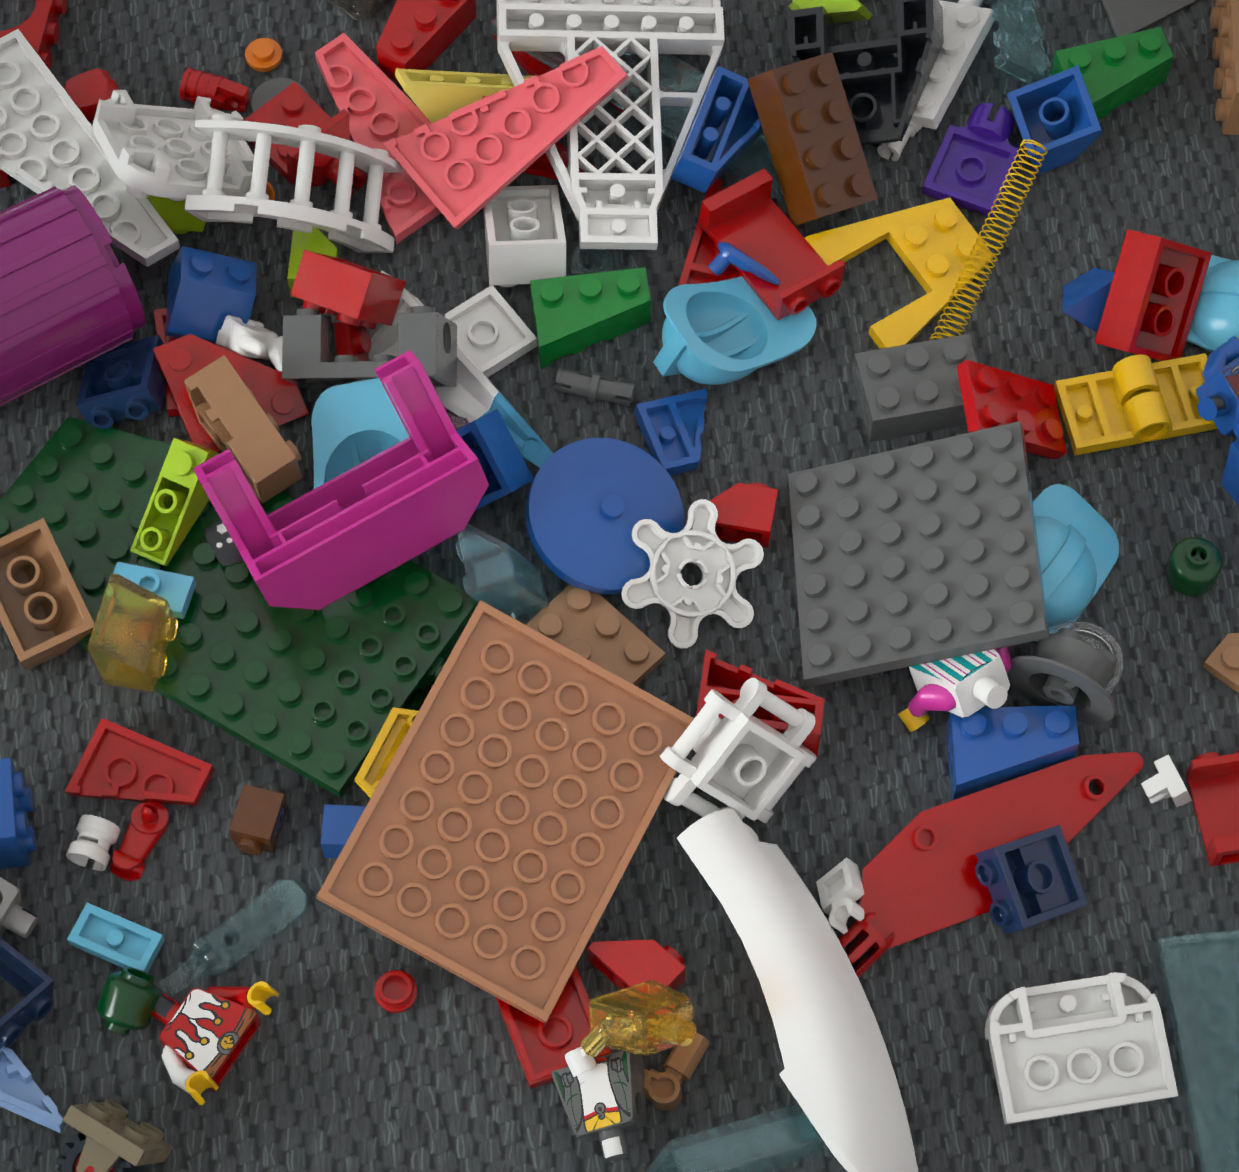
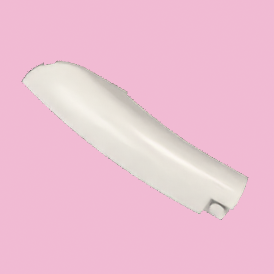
[677,808,918,1172]

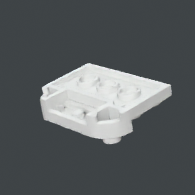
[985,972,1178,1125]

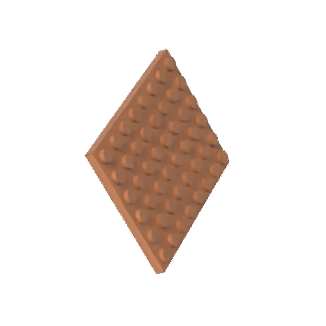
[316,600,694,1023]

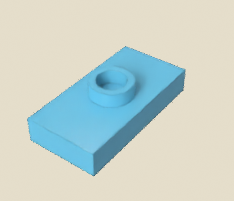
[104,562,197,619]

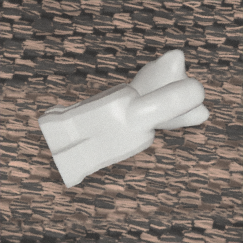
[215,315,283,372]

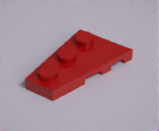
[64,718,215,806]

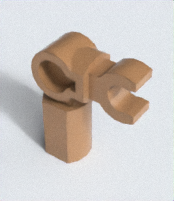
[644,1028,710,1111]

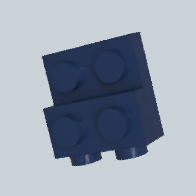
[76,335,167,429]
[975,825,1088,934]

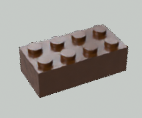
[747,52,878,226]

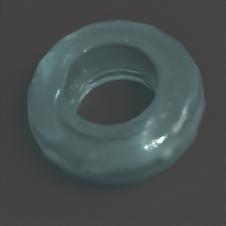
[568,245,615,276]

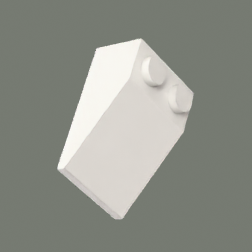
[483,185,566,287]

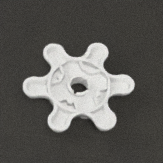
[621,499,764,649]

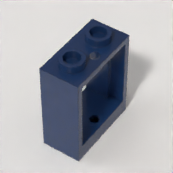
[0,938,54,1049]

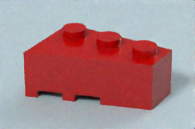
[376,0,476,84]
[696,650,825,760]

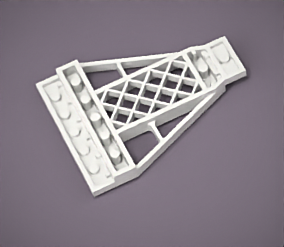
[497,0,725,250]

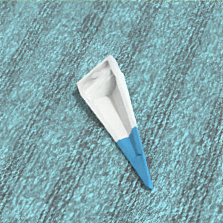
[366,271,554,468]

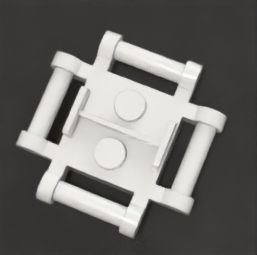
[660,678,817,823]

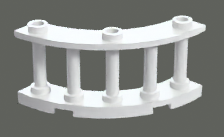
[185,114,402,253]

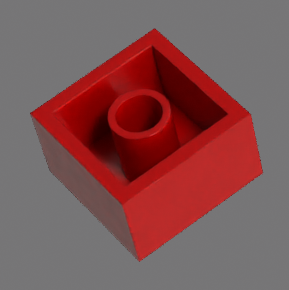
[290,250,406,329]

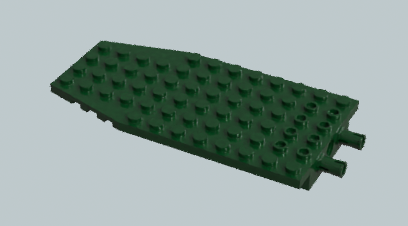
[0,417,480,798]

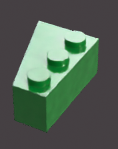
[1050,27,1173,118]
[530,267,651,369]

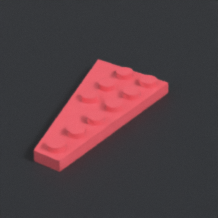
[315,33,441,245]
[383,46,629,230]

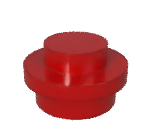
[374,970,418,1013]

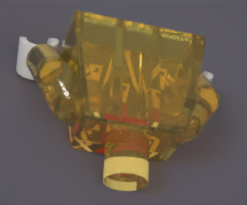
[565,980,696,1077]

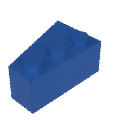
[670,66,763,193]
[946,705,1079,801]

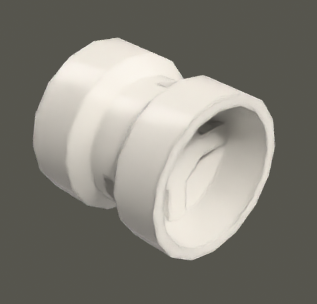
[66,815,121,871]

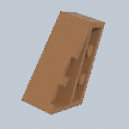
[184,355,303,504]

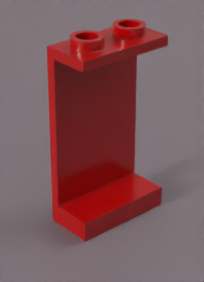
[699,168,845,321]

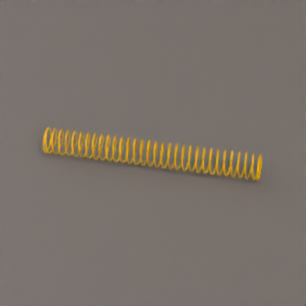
[930,139,1048,340]

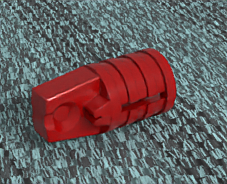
[179,68,250,113]

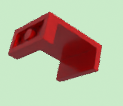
[1186,750,1239,867]

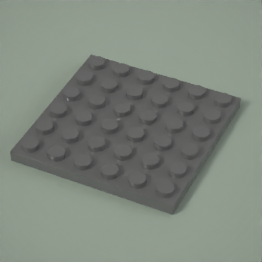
[788,421,1050,687]

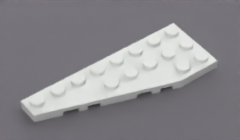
[0,29,180,267]

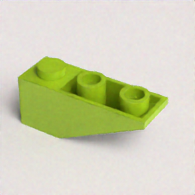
[130,438,220,566]

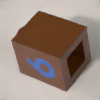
[229,784,288,855]

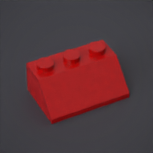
[1095,229,1212,361]

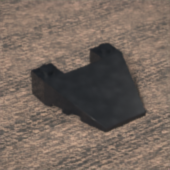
[787,0,944,146]

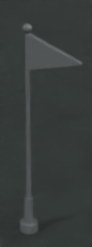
[1101,0,1198,37]

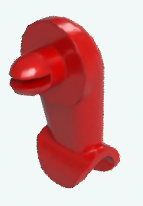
[110,801,169,881]

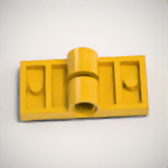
[1054,353,1218,456]

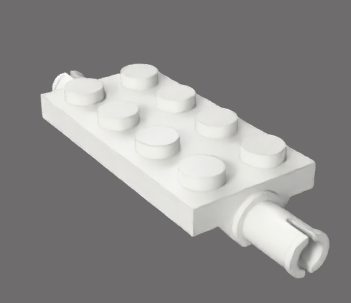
[877,0,995,161]

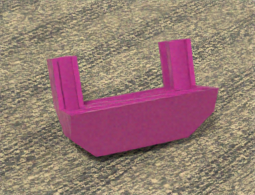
[193,350,489,610]

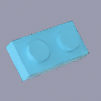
[67,903,165,973]

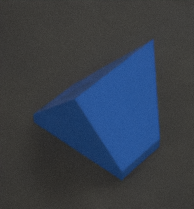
[1062,268,1115,332]

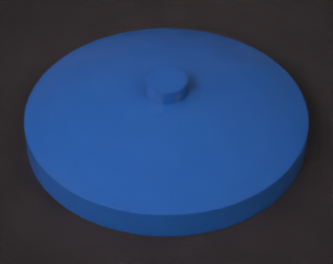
[525,438,684,595]

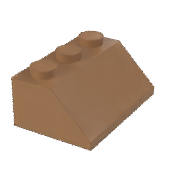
[0,518,97,670]

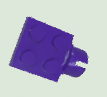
[922,103,1020,217]

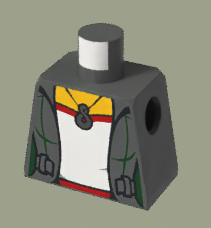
[551,1049,647,1161]

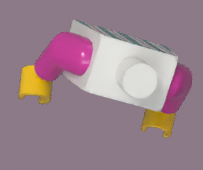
[898,646,1011,732]

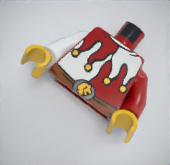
[152,981,279,1105]

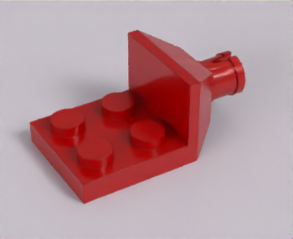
[243,81,367,196]

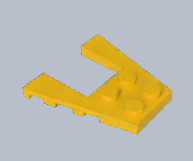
[805,197,993,349]

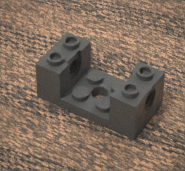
[282,306,457,389]

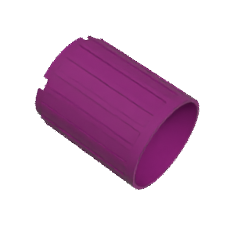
[0,185,145,406]

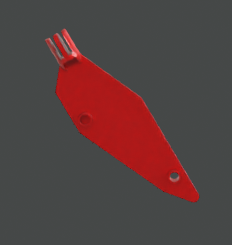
[838,752,1143,978]

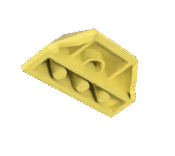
[395,68,533,123]

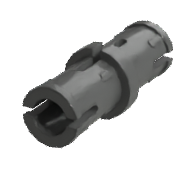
[554,367,636,408]

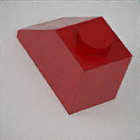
[709,482,778,548]
[587,940,686,1016]

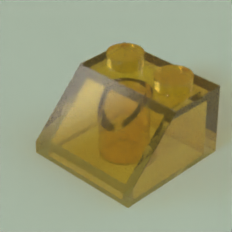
[87,573,178,692]

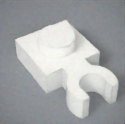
[816,857,865,934]

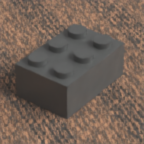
[852,334,977,442]

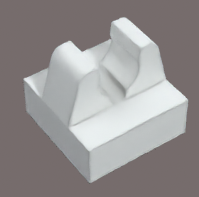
[1141,754,1192,807]

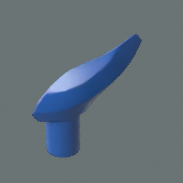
[708,242,780,285]

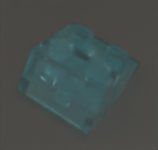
[455,524,549,619]

